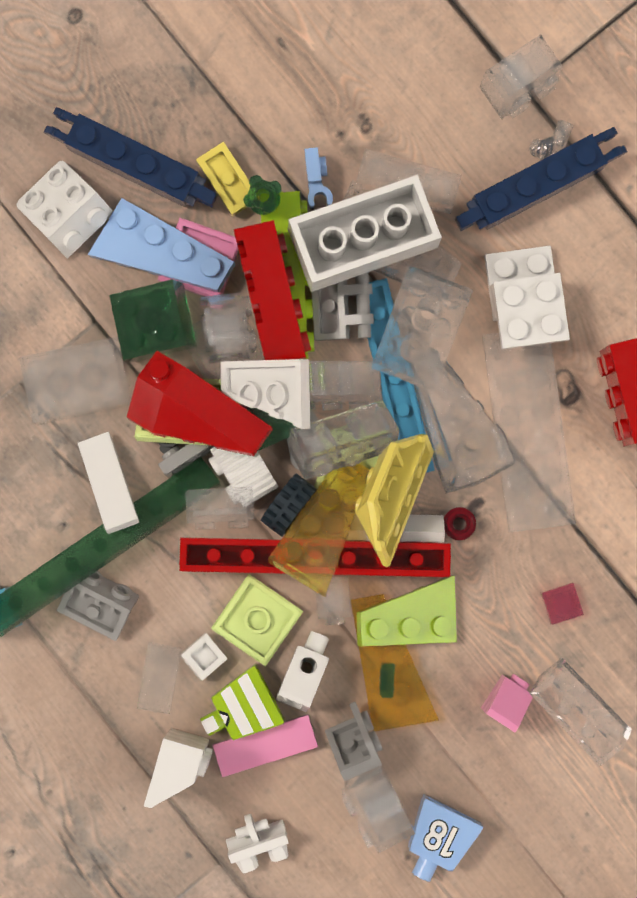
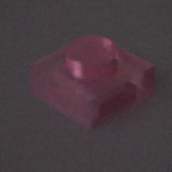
[541,583,584,625]

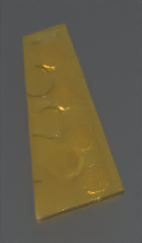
[268,454,369,598]
[350,594,439,731]

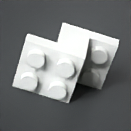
[484,246,570,350]

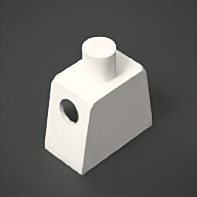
[275,631,329,712]

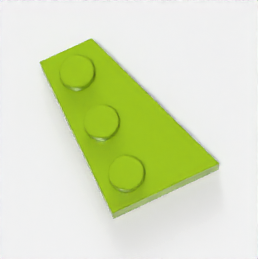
[357,575,457,647]

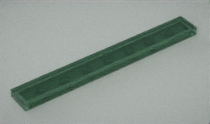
[0,457,221,637]

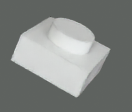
[180,633,227,681]

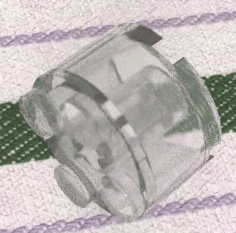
[199,292,257,364]

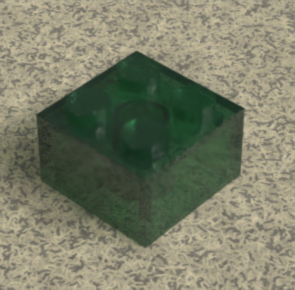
[109,279,197,362]

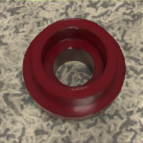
[444,507,476,540]

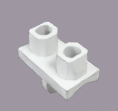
[226,814,289,873]

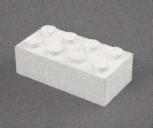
[288,175,442,292]

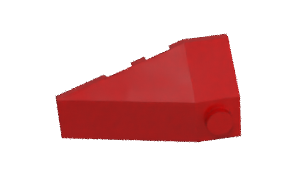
[126,351,273,457]

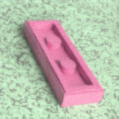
[212,714,318,777]

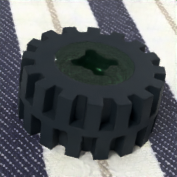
[260,473,318,537]

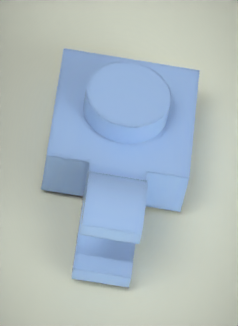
[304,147,333,209]

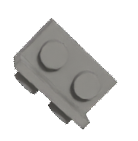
[57,566,139,641]

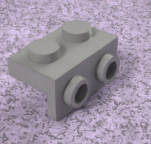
[325,702,383,781]

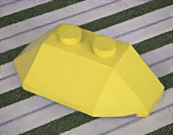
[355,434,434,567]

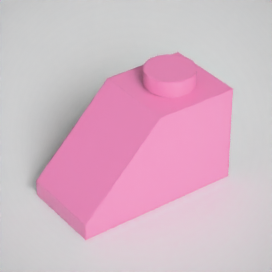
[481,674,534,732]

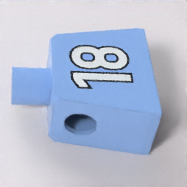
[408,794,483,882]

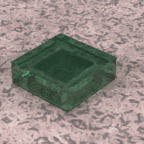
[379,661,395,698]

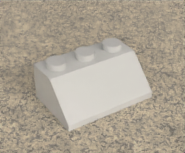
[144,728,213,808]

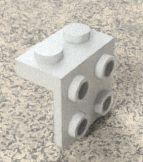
[17,161,113,259]

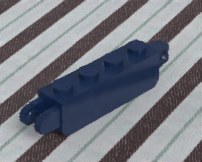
[44,107,218,208]
[455,127,628,231]

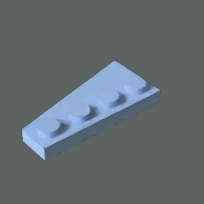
[88,198,236,293]

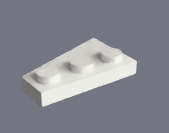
[220,359,310,429]

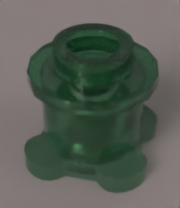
[243,175,282,215]

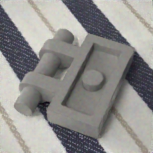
[312,272,374,341]

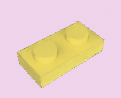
[196,142,260,217]

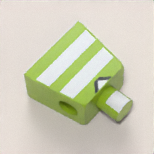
[200,664,285,740]

